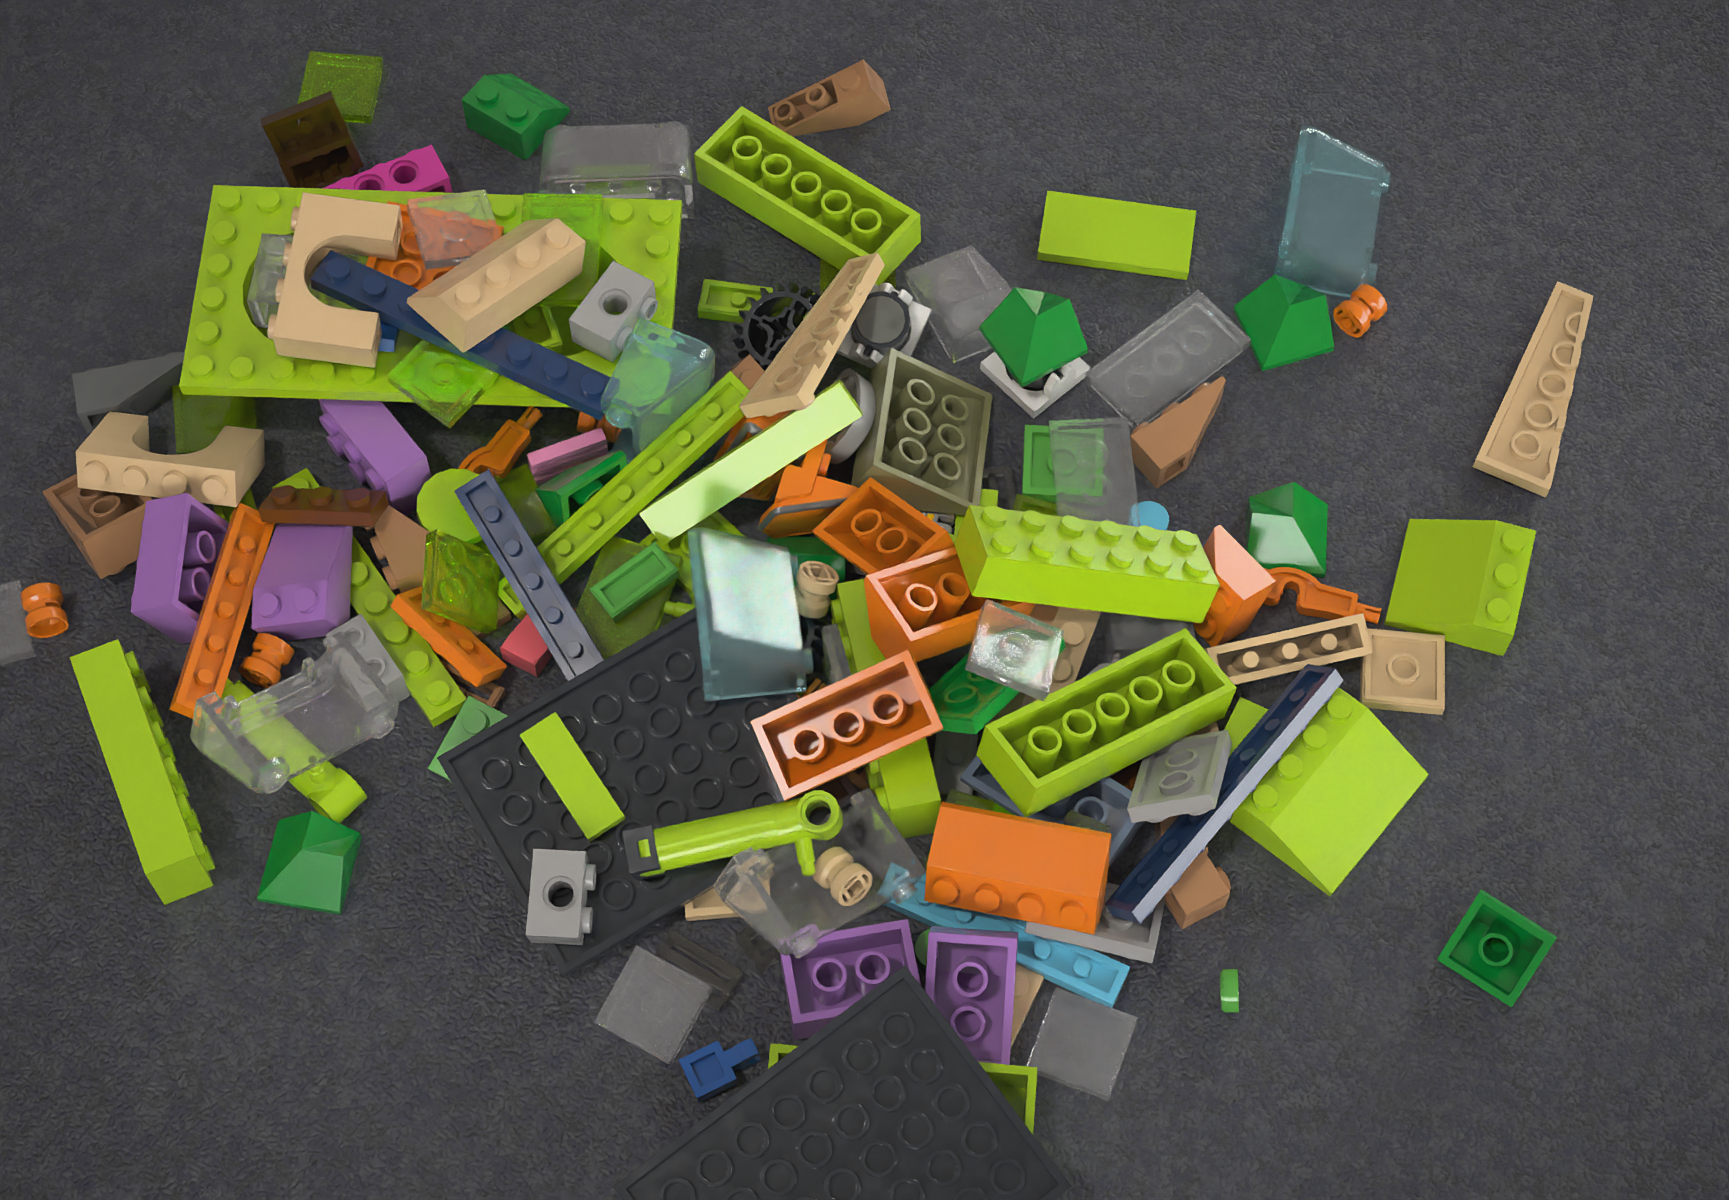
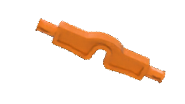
[432,406,542,546]
[1263,567,1382,625]

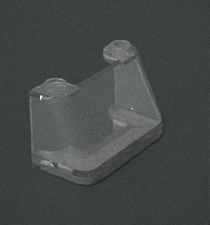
[539,121,695,218]
[190,631,400,794]
[713,788,926,958]

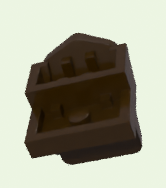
[261,91,364,189]

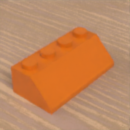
[863,547,1036,663]
[750,650,944,801]
[924,802,1112,935]

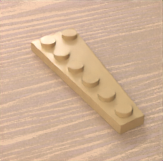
[739,253,885,418]
[1473,281,1593,498]

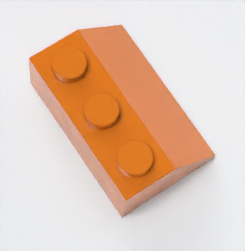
[812,477,955,575]

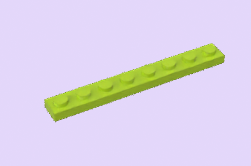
[492,371,750,620]
[272,468,466,728]

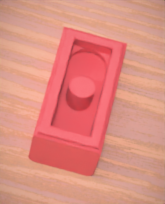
[500,608,581,677]

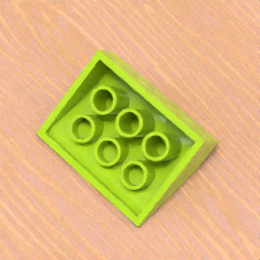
[1229,687,1429,897]

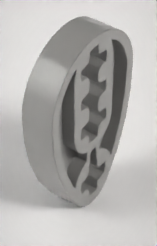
[825,368,876,464]

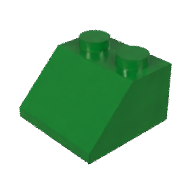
[462,73,570,161]

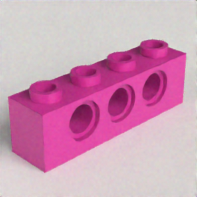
[322,145,453,193]

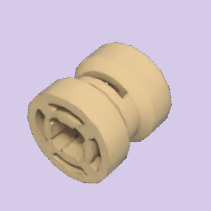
[788,561,839,618]
[812,847,873,906]

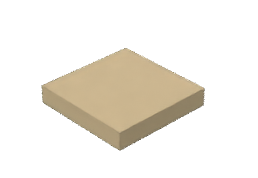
[1360,628,1445,715]

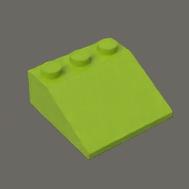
[1384,519,1536,656]

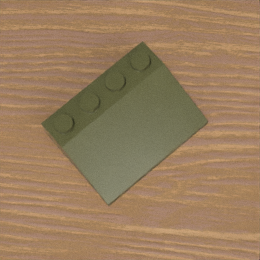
[851,348,992,515]

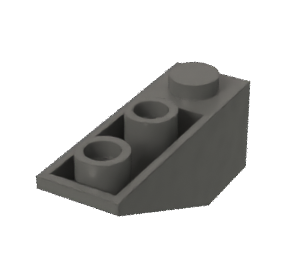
[72,352,185,434]

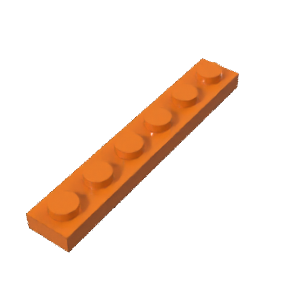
[170,502,275,726]

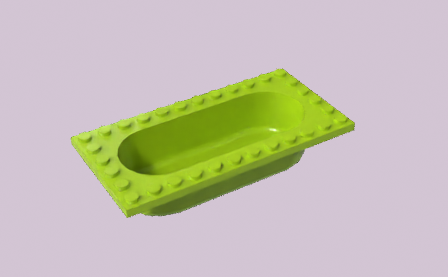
[179,185,682,412]

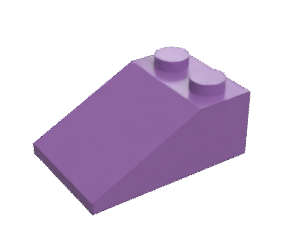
[251,523,353,641]
[925,926,1018,1065]

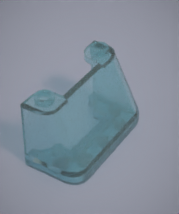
[1273,125,1391,297]
[601,317,715,465]
[687,527,813,701]

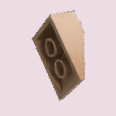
[42,474,152,579]

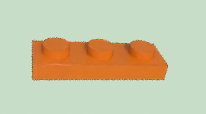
[390,586,507,688]

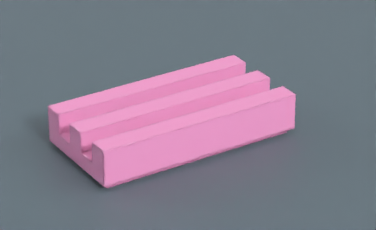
[527,428,608,485]

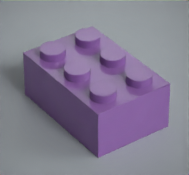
[318,399,432,516]
[131,493,229,644]
[779,919,921,1040]

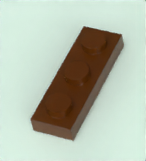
[258,485,389,527]

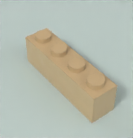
[1204,613,1373,685]

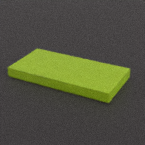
[1037,191,1196,280]

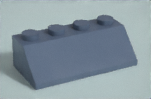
[960,714,1145,867]

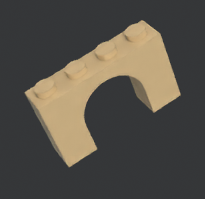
[268,192,403,368]
[76,411,265,507]

